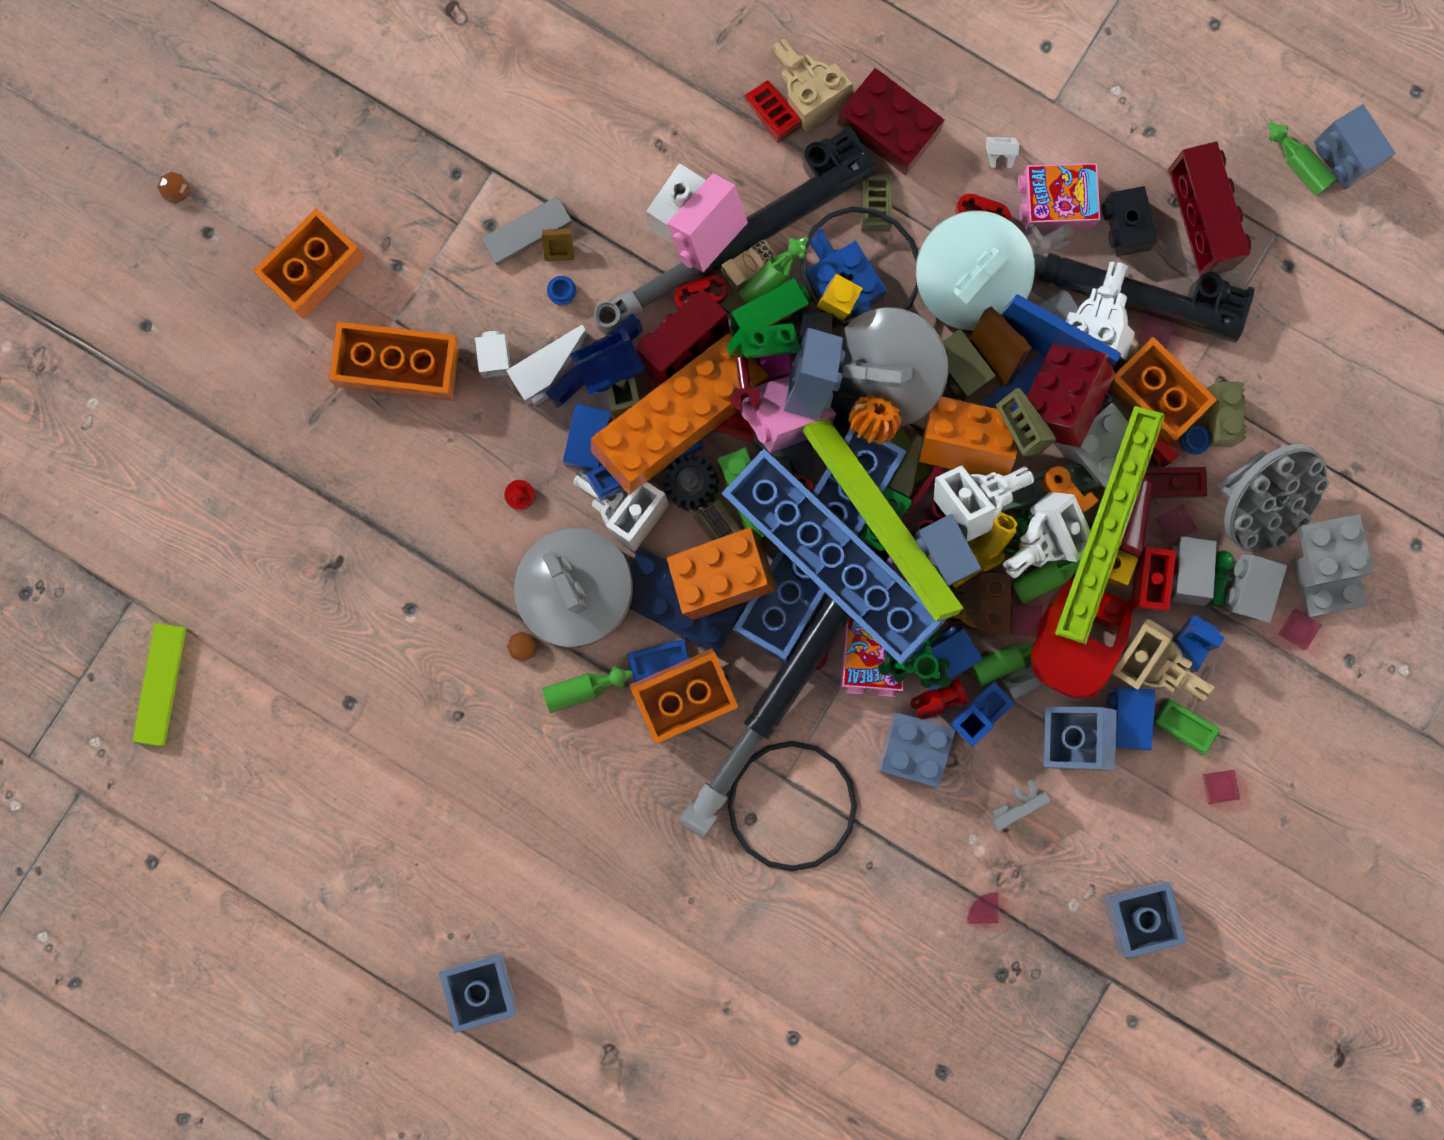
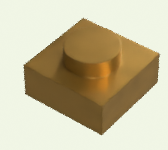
[542,228,574,261]

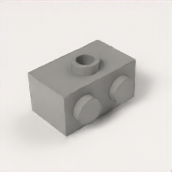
[1169,536,1217,606]
[1225,554,1287,623]

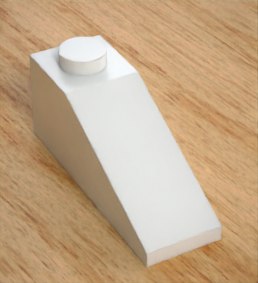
[506,325,587,406]

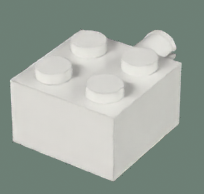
[646,163,706,248]

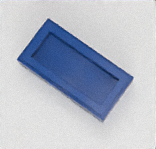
[627,639,690,683]

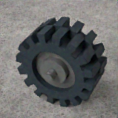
[663,454,719,511]

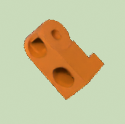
[1041,466,1098,513]

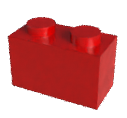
[1131,547,1176,613]

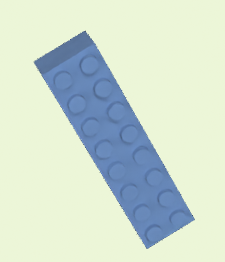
[733,430,907,661]
[722,449,946,665]

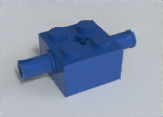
[806,229,887,328]

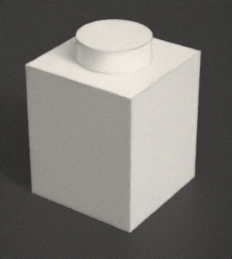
[475,331,511,378]

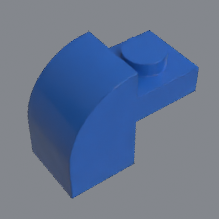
[1173,615,1225,673]
[950,681,1015,747]

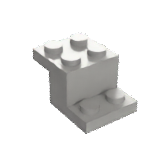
[1053,402,1128,487]
[1293,514,1374,618]

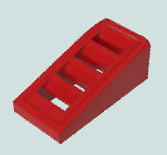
[744,80,802,143]

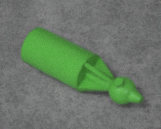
[1267,121,1337,197]
[739,236,808,303]
[1012,559,1081,604]
[971,643,1033,687]
[542,665,633,714]

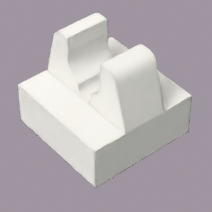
[986,137,1020,168]

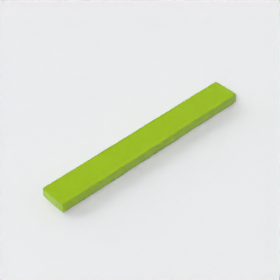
[1055,406,1165,645]
[802,419,963,622]

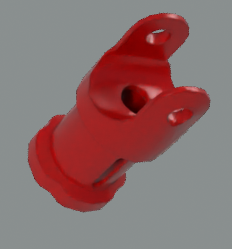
[910,679,968,720]

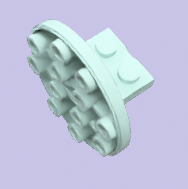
[915,211,1035,330]

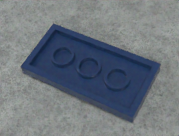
[629,547,745,655]

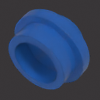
[547,276,577,306]
[1180,425,1210,455]

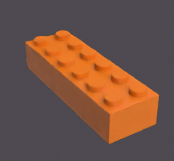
[591,333,768,495]

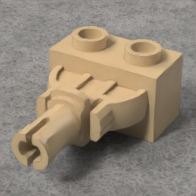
[772,39,853,133]
[1112,618,1214,702]

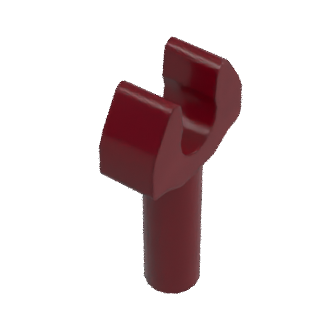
[730,357,762,414]

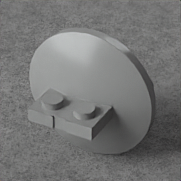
[838,307,948,427]
[1216,444,1329,552]
[514,528,633,648]

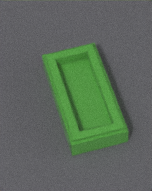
[1153,698,1220,755]

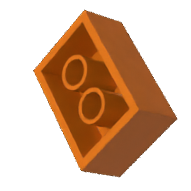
[253,208,365,319]
[1108,337,1217,445]
[919,396,1019,476]
[666,527,777,620]
[630,649,739,744]

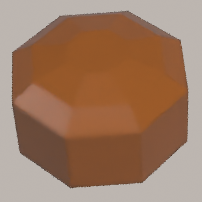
[157,172,190,203]
[507,631,538,662]

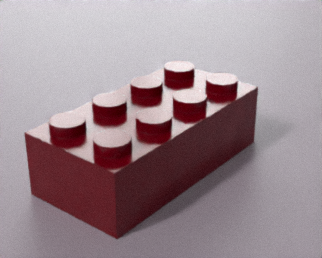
[1168,141,1251,277]

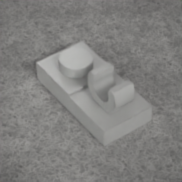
[999,661,1049,699]
[988,780,1051,831]

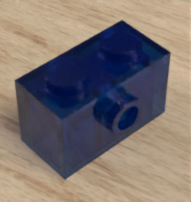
[570,327,644,395]

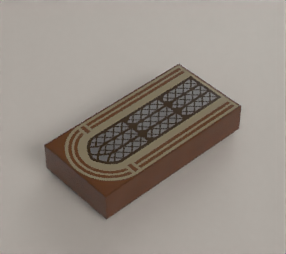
[694,500,741,541]

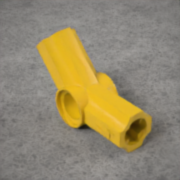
[953,512,1018,588]

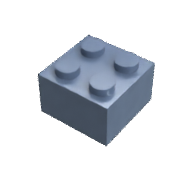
[1314,104,1396,189]
[784,328,845,420]
[913,514,981,587]
[1044,707,1117,771]
[877,713,955,788]
[1103,880,1186,958]
[439,951,519,1033]

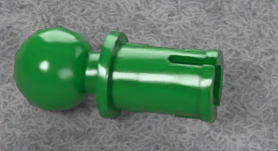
[1207,550,1235,607]

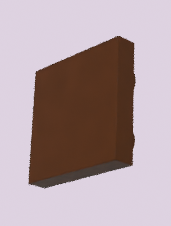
[969,306,1032,387]

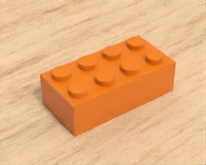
[329,321,461,401]

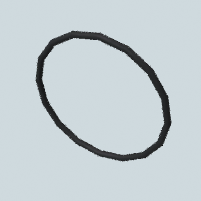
[800,206,919,327]
[728,741,857,871]

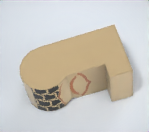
[721,240,777,294]

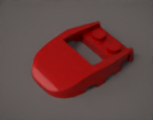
[1030,574,1134,700]

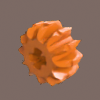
[848,393,902,446]

